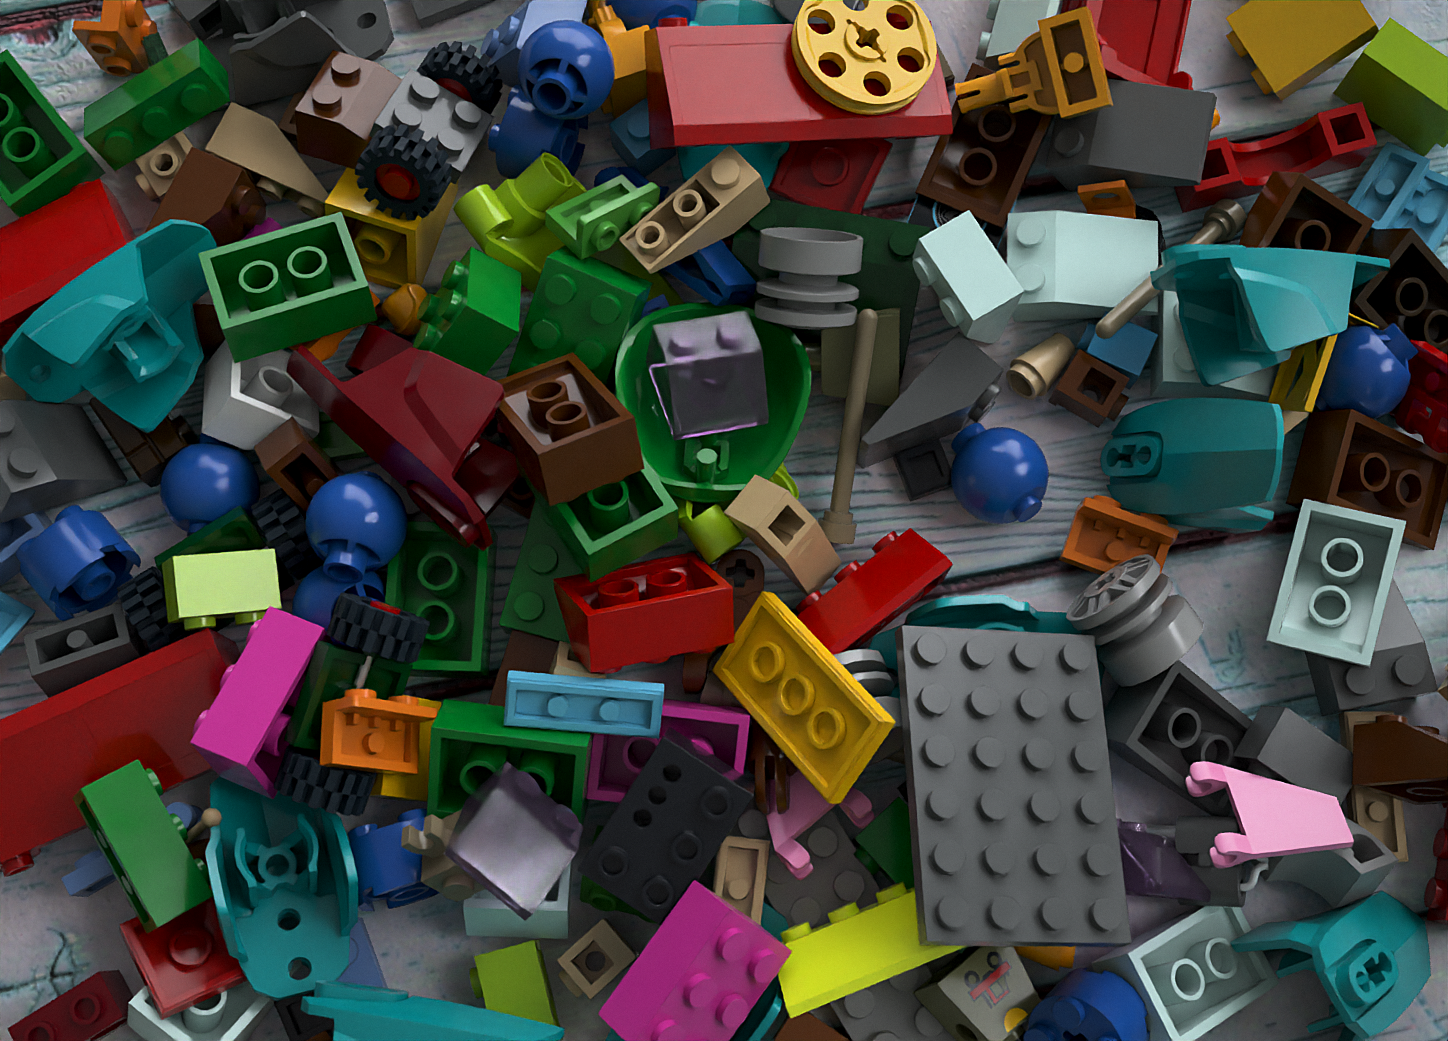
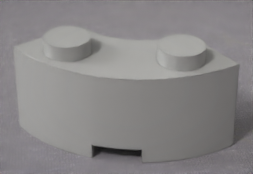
[1249,818,1399,909]

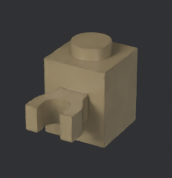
[401,809,497,902]

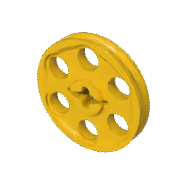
[791,0,937,115]

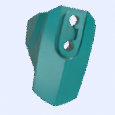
[1230,891,1431,1041]

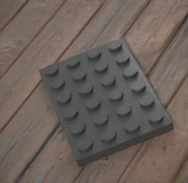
[895,625,1132,947]

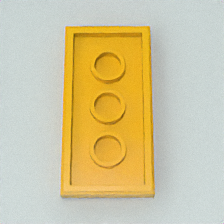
[712,591,896,804]

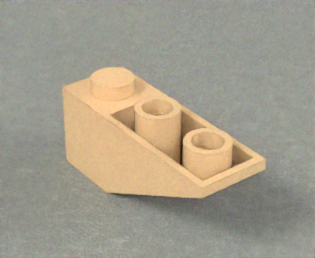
[205,102,329,219]
[619,145,771,274]
[724,474,842,596]

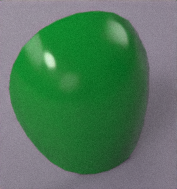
[615,302,811,503]

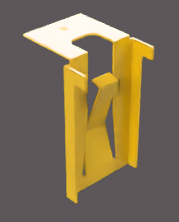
[1267,313,1379,413]

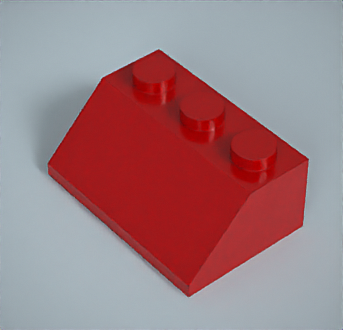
[796,528,953,655]
[553,552,735,674]

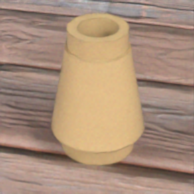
[1006,332,1075,400]

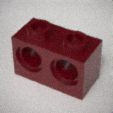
[7,970,134,1041]

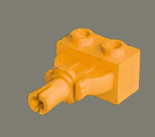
[585,0,650,120]
[955,6,1113,119]

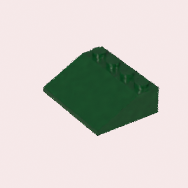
[731,199,930,379]

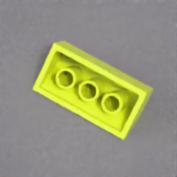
[778,882,966,1018]

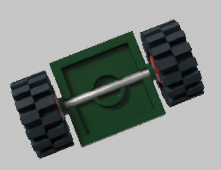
[117,488,324,652]
[274,593,430,816]

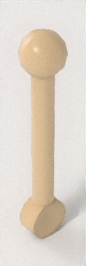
[185,808,222,845]

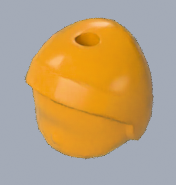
[381,283,428,336]

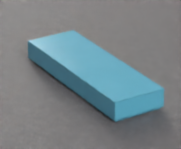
[504,670,664,739]

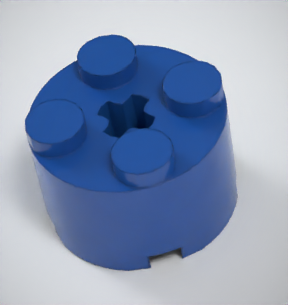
[488,84,588,179]
[16,505,141,621]
[348,808,440,912]
[1024,968,1150,1041]

